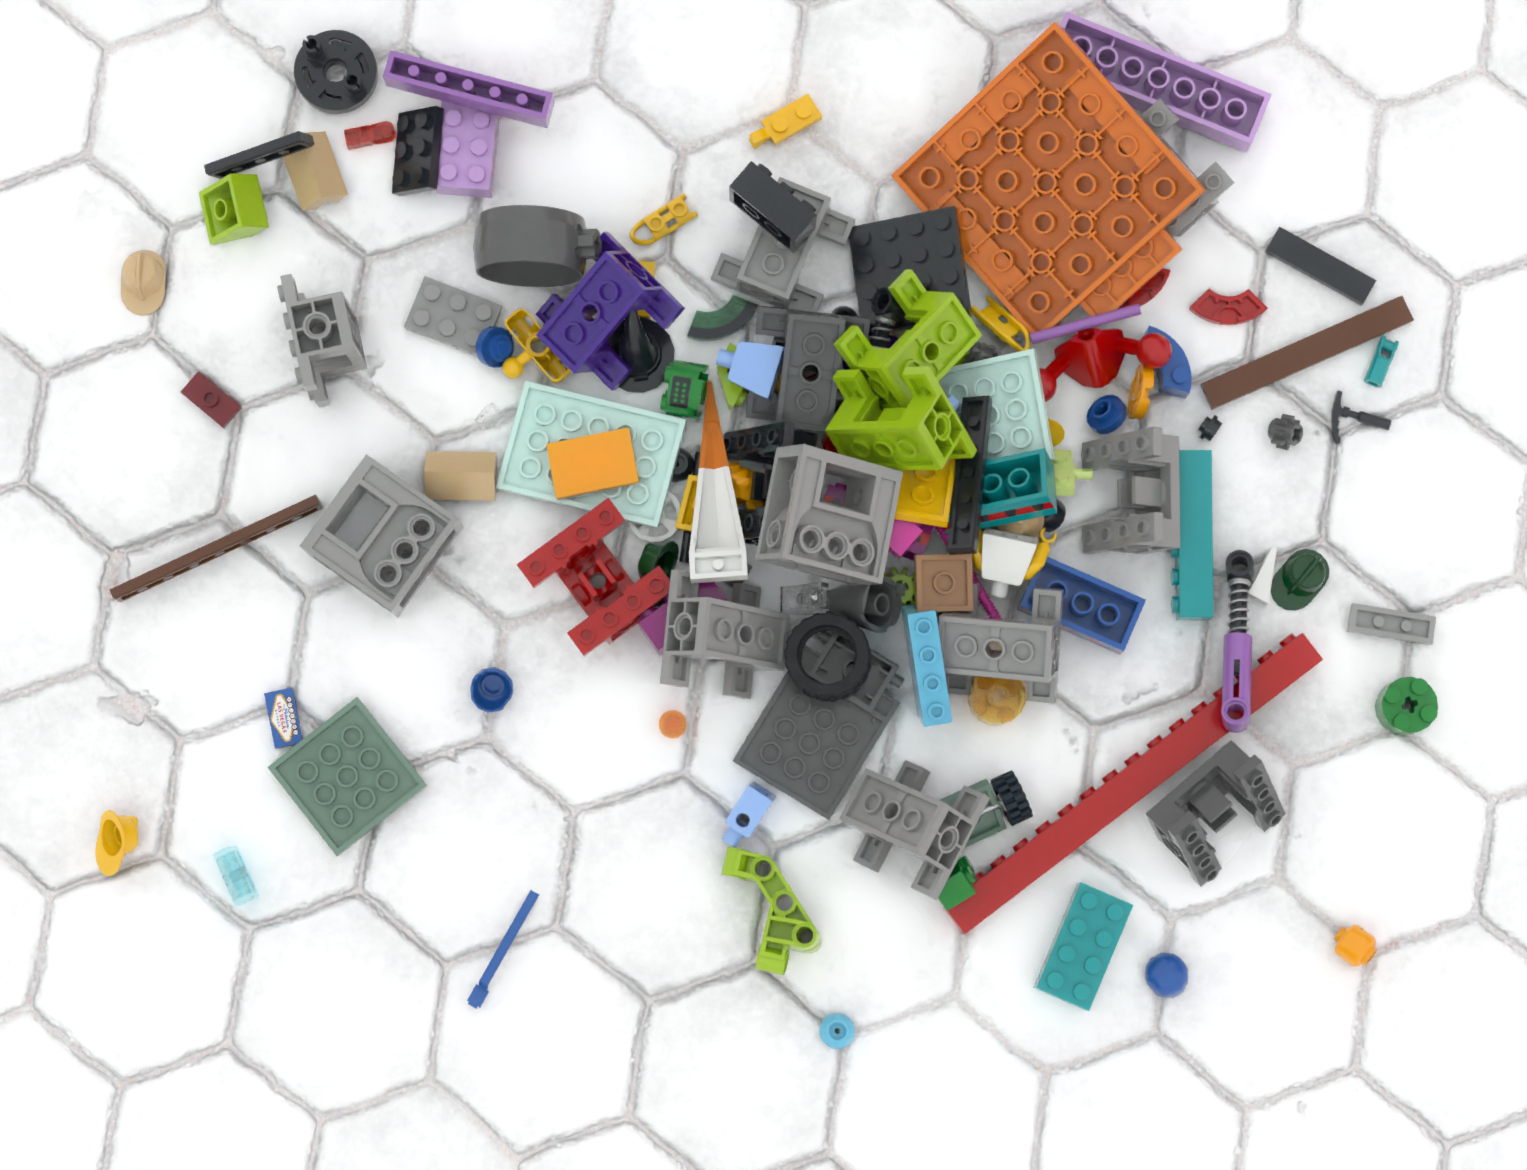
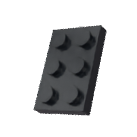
[392,106,444,196]

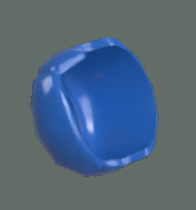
[470,667,513,713]
[1145,953,1188,998]

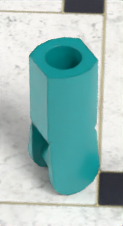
[1364,335,1399,388]

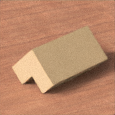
[283,131,348,211]
[424,451,497,501]

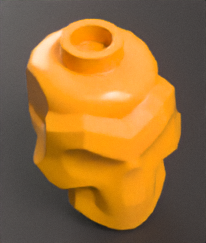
[728,462,764,511]

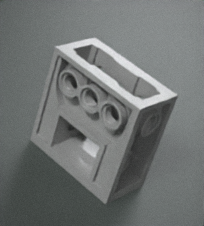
[755,444,903,586]
[300,454,463,617]

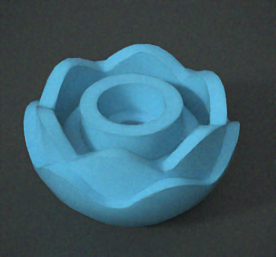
[819,1013,855,1049]

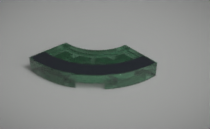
[687,295,759,341]

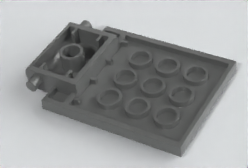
[732,631,905,820]

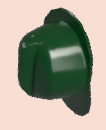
[638,541,679,607]
[1271,549,1329,611]

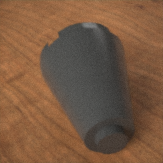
[823,576,902,633]

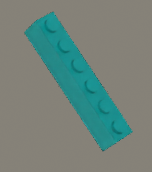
[1170,450,1214,621]

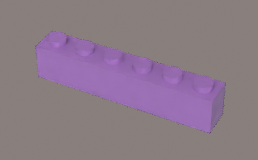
[383,50,555,128]

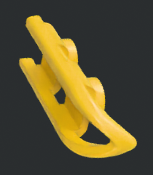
[629,193,698,246]
[971,296,1030,352]

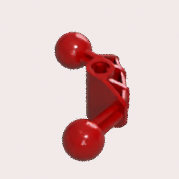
[1039,328,1172,402]

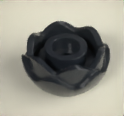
[671,448,694,482]

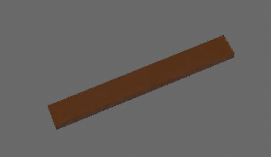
[1200,296,1414,410]
[109,494,323,602]

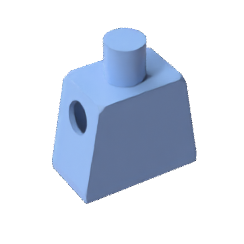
[716,341,784,401]
[722,781,777,848]

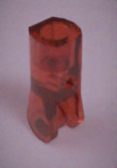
[344,121,396,150]

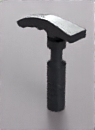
[1331,390,1391,445]

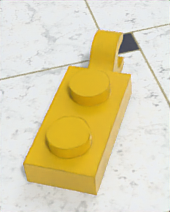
[748,94,822,149]

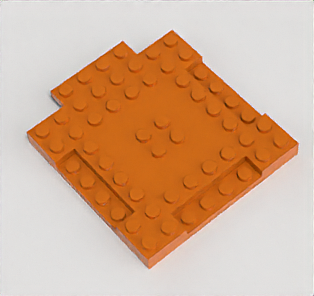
[891,22,1207,334]

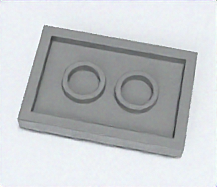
[404,276,503,356]

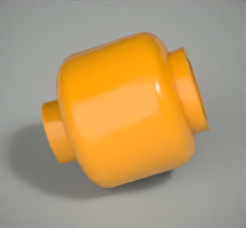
[1333,925,1378,967]

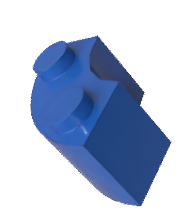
[1144,326,1192,399]

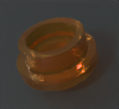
[659,710,687,739]

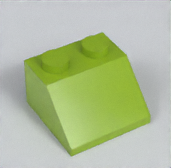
[199,173,269,245]

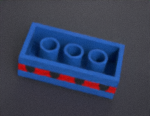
[1017,557,1146,655]

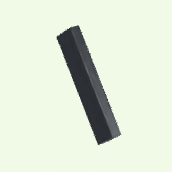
[204,131,314,179]
[1265,226,1376,306]

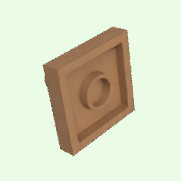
[914,554,973,612]

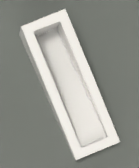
[1248,547,1277,606]

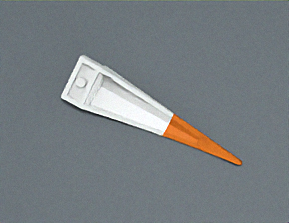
[689,380,748,584]

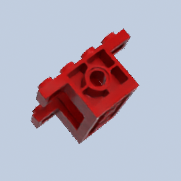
[516,498,670,657]

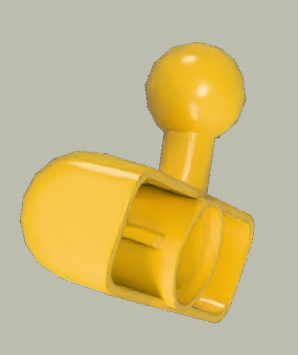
[502,308,572,384]

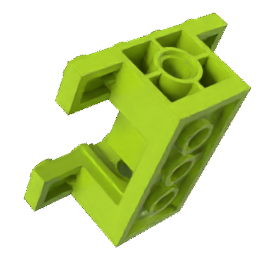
[833,269,982,412]
[825,366,977,470]

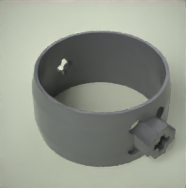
[473,205,602,287]

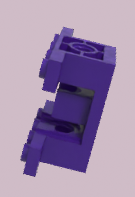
[535,232,685,391]

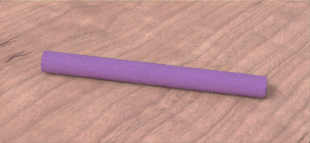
[1030,303,1141,344]

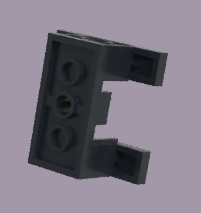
[723,421,817,546]

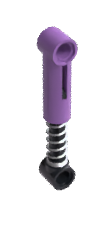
[1221,550,1254,733]

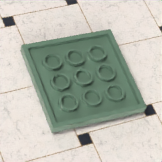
[267,697,428,856]

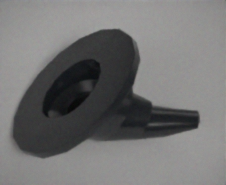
[607,311,675,393]

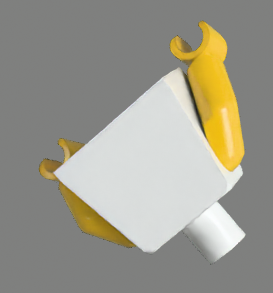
[972,528,1057,598]

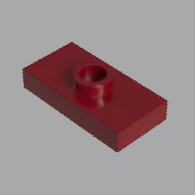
[181,371,242,428]

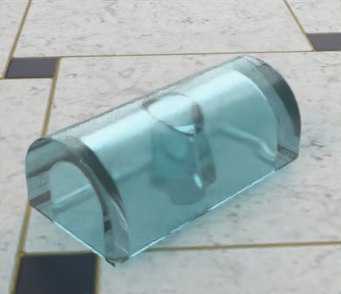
[213,846,259,907]

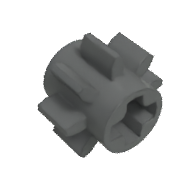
[1268,414,1303,450]

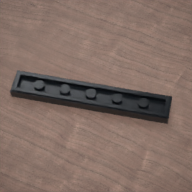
[947,395,992,555]

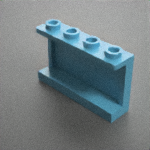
[901,603,952,727]

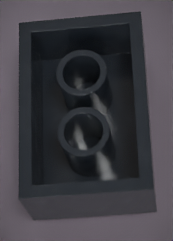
[729,161,817,253]

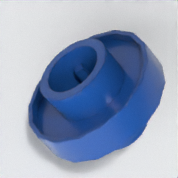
[476,326,514,368]
[1086,395,1127,434]

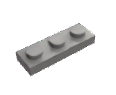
[1347,603,1436,645]

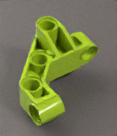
[721,847,822,975]

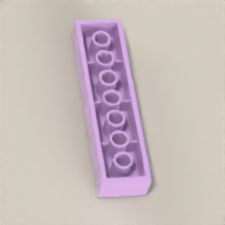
[1061,12,1272,153]

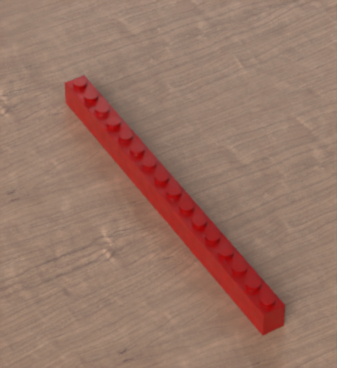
[942,633,1324,935]

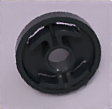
[294,30,378,114]

